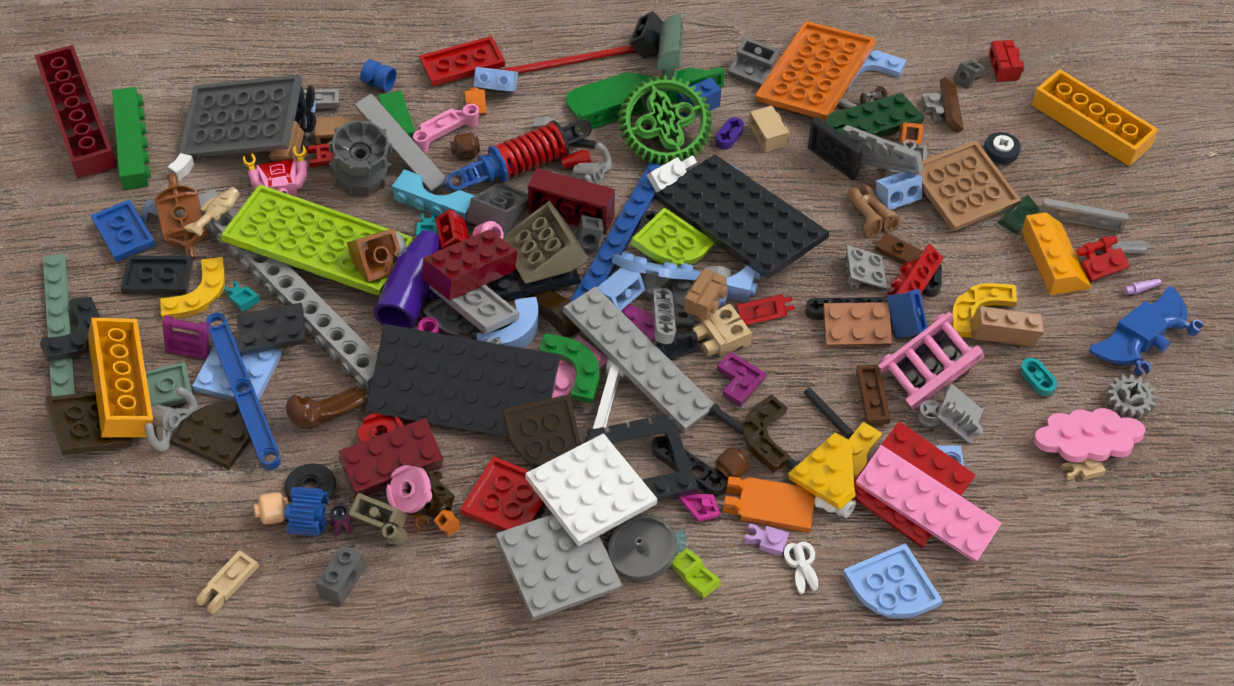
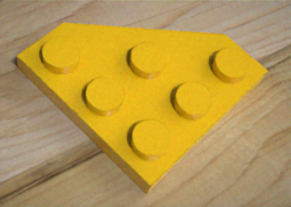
[788,433,856,510]

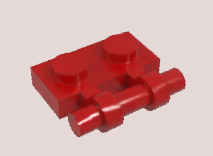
[1076,235,1130,283]

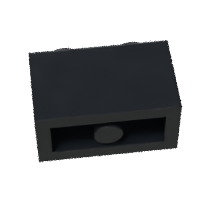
[629,11,663,59]

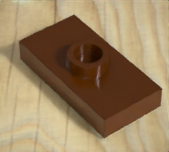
[875,233,922,264]

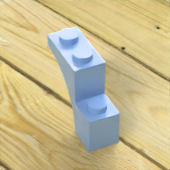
[717,265,761,310]

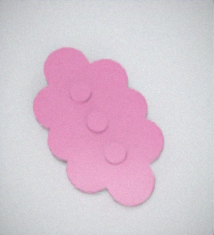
[1034,408,1146,462]

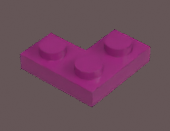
[717,352,767,407]

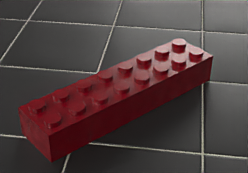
[34,45,117,179]

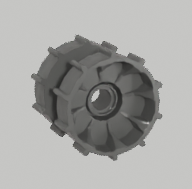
[329,119,392,197]

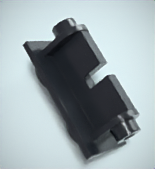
[655,331,700,360]

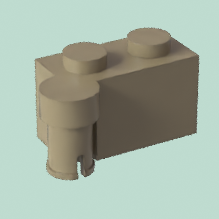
[348,493,408,546]

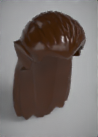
[286,388,365,428]

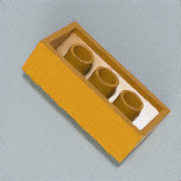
[1022,213,1091,295]

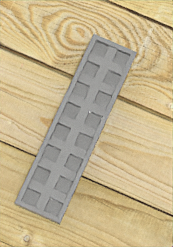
[563,286,714,433]

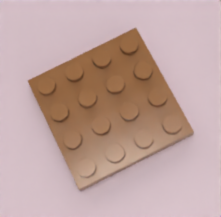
[918,140,1021,231]

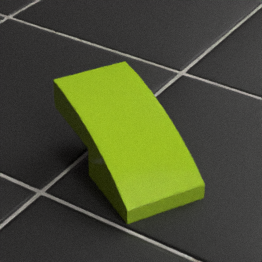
[671,548,721,599]

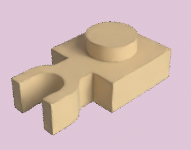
[1060,458,1106,481]

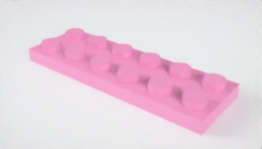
[855,445,1002,563]

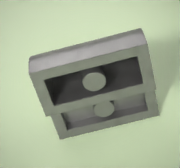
[728,37,780,87]

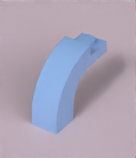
[476,297,539,348]

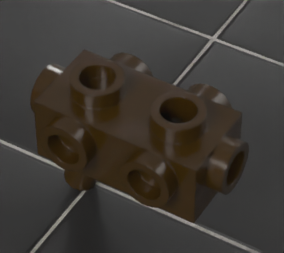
[407,468,455,518]

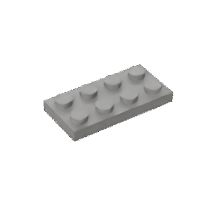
[429,285,519,334]

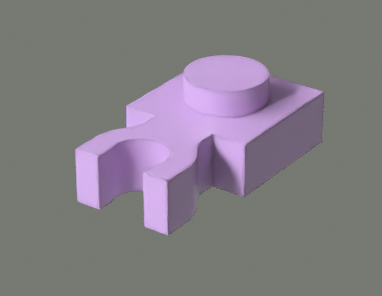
[744,523,789,557]

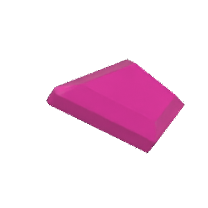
[678,494,721,522]

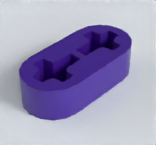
[716,117,744,150]

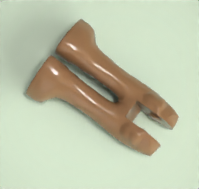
[848,185,901,238]

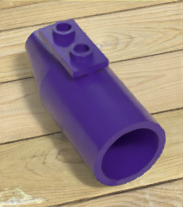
[373,230,439,329]

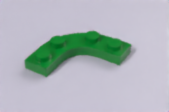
[539,333,600,404]

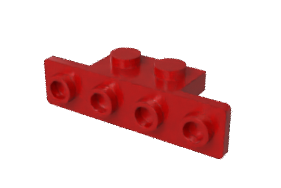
[887,244,943,296]

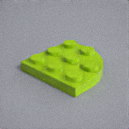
[630,208,715,266]

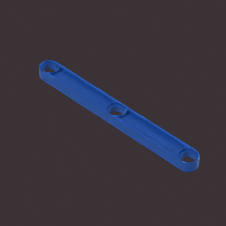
[206,312,281,470]

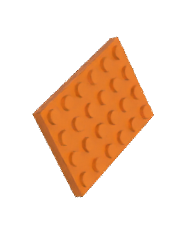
[755,21,876,120]

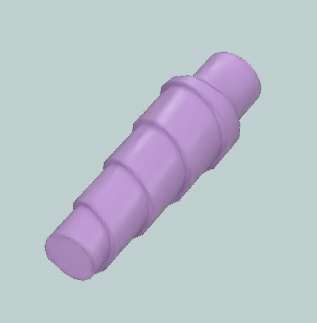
[1123,279,1162,295]

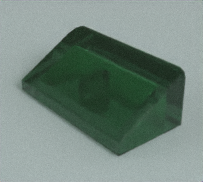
[997,195,1040,234]

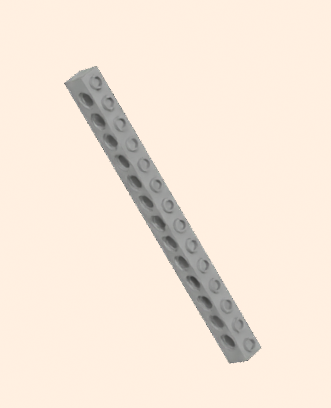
[198,189,377,393]

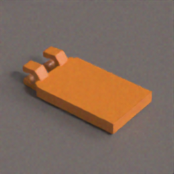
[723,477,815,533]

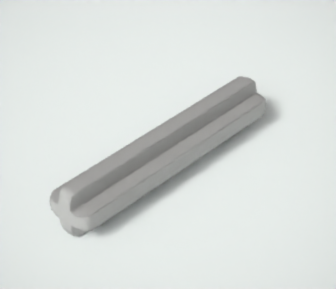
[1087,241,1148,255]

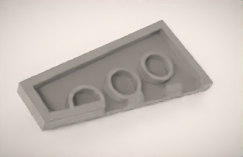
[843,125,924,174]

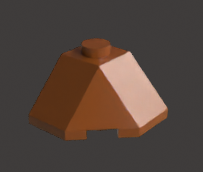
[346,228,400,282]

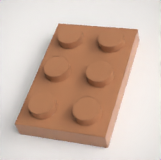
[823,302,892,347]

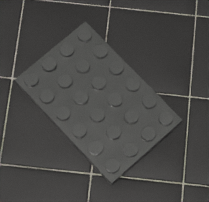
[178,74,303,158]

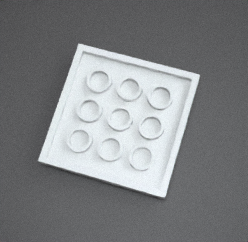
[525,434,657,546]

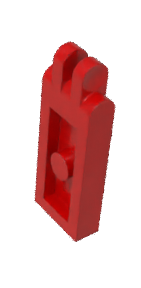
[735,294,794,325]

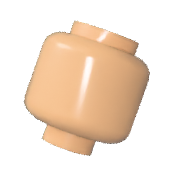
[253,492,288,525]

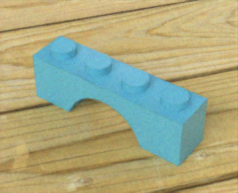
[392,170,474,226]

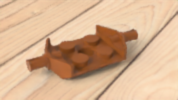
[155,174,208,259]

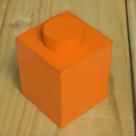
[898,123,924,145]

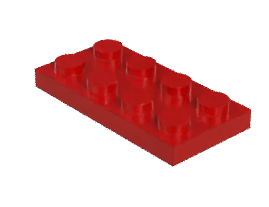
[419,36,505,87]

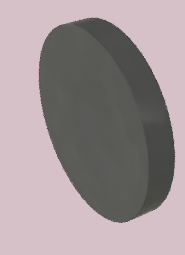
[608,515,678,581]

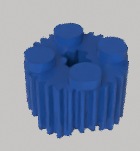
[285,487,329,536]

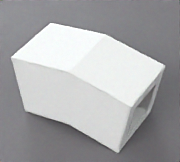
[168,153,194,181]

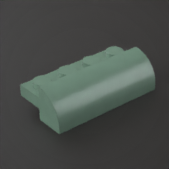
[657,14,684,81]

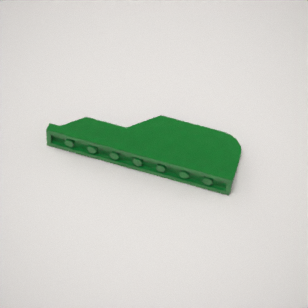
[566,66,724,132]

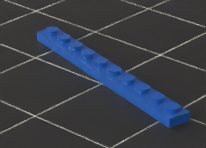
[571,162,662,302]

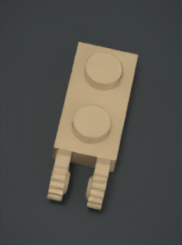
[196,551,259,614]

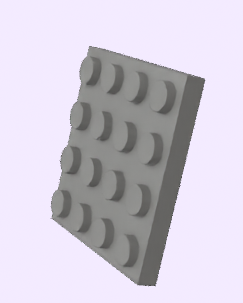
[495,514,622,621]

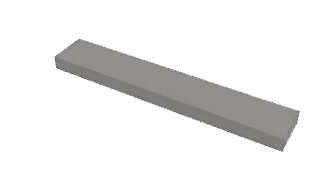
[355,94,445,194]

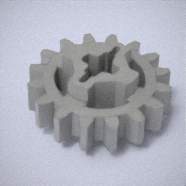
[1106,375,1157,420]

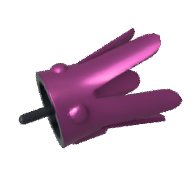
[330,504,354,536]

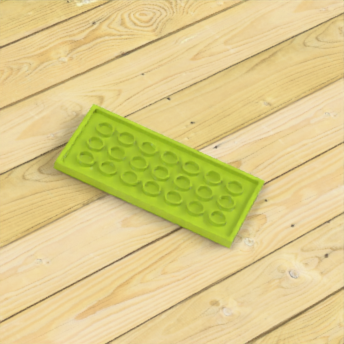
[221,184,413,296]

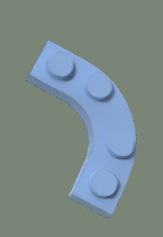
[847,50,906,90]
[612,252,701,280]

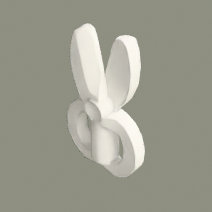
[784,541,818,595]

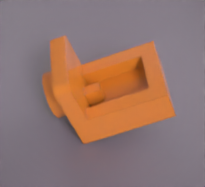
[465,87,487,115]

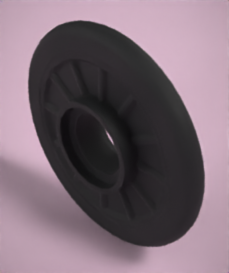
[285,463,336,502]

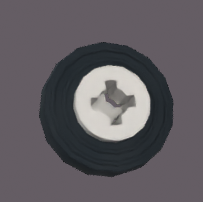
[984,132,1020,164]

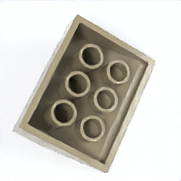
[503,201,589,283]

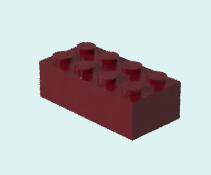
[528,168,615,234]
[422,229,518,301]
[339,418,443,499]

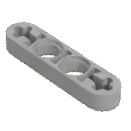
[652,287,676,344]

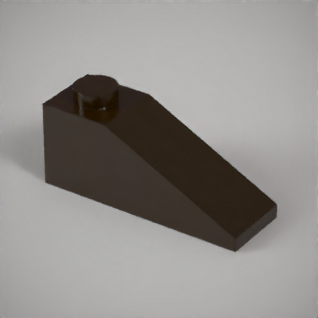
[526,290,581,338]

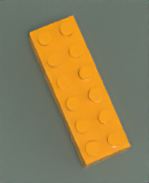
[1032,69,1158,167]
[88,318,153,437]

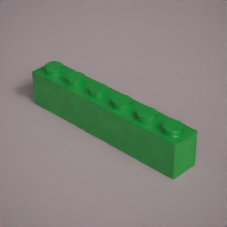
[112,87,151,190]

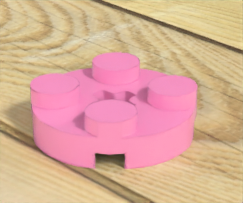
[386,465,432,513]

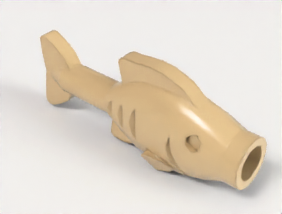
[184,187,240,236]

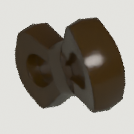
[860,86,887,104]

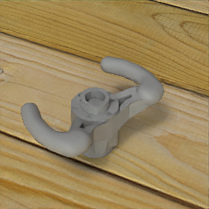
[573,142,612,185]
[145,387,199,452]

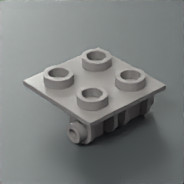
[844,245,887,290]
[937,383,983,444]

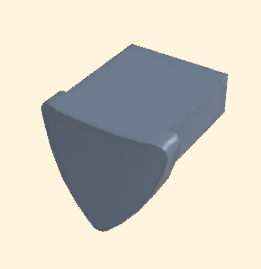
[141,199,159,223]

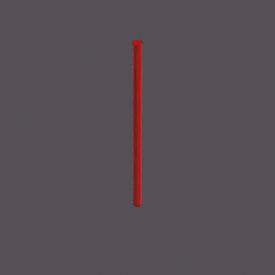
[499,45,637,74]

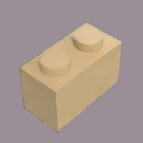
[749,106,790,152]

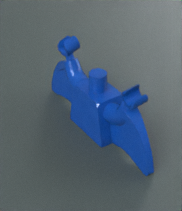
[1089,286,1203,376]

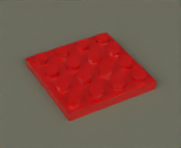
[853,421,976,548]

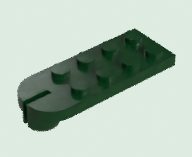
[826,93,925,137]

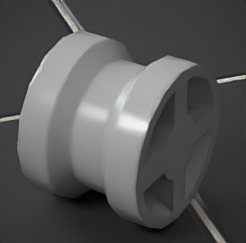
[917,400,941,428]

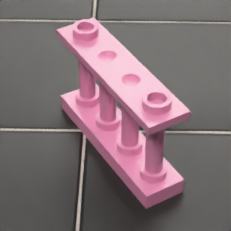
[878,311,984,411]

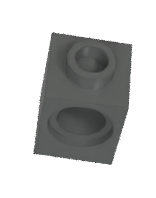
[575,215,603,251]

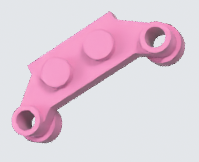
[413,104,479,153]

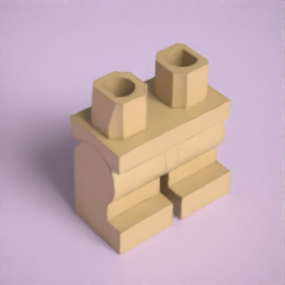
[692,304,752,358]

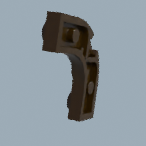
[743,394,791,473]

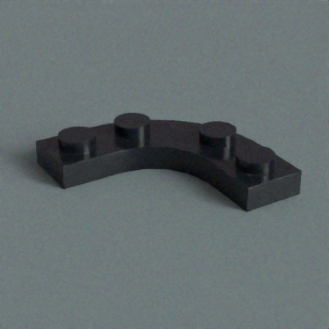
[40,297,100,361]

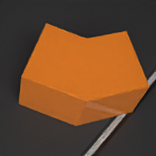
[434,510,460,536]

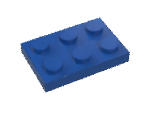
[90,199,155,262]

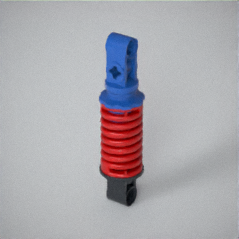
[443,119,592,192]

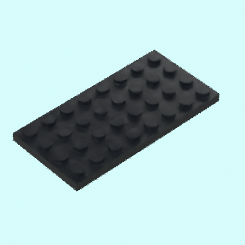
[654,154,829,280]
[366,324,561,438]

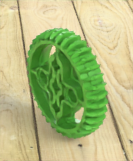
[618,75,713,165]

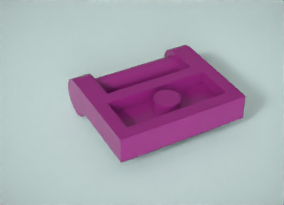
[162,315,210,359]

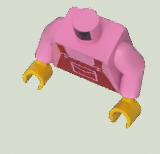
[243,146,307,197]

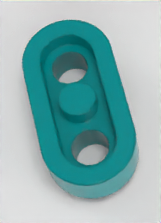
[1020,358,1058,396]

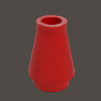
[562,149,592,169]

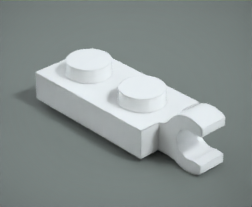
[647,156,697,192]

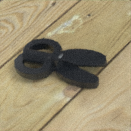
[294,85,316,132]

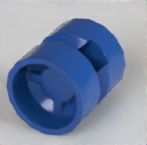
[360,59,397,92]

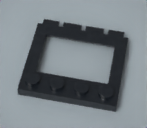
[585,414,699,502]

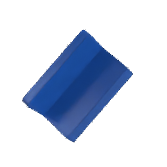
[887,289,928,338]

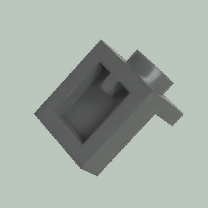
[953,60,986,88]

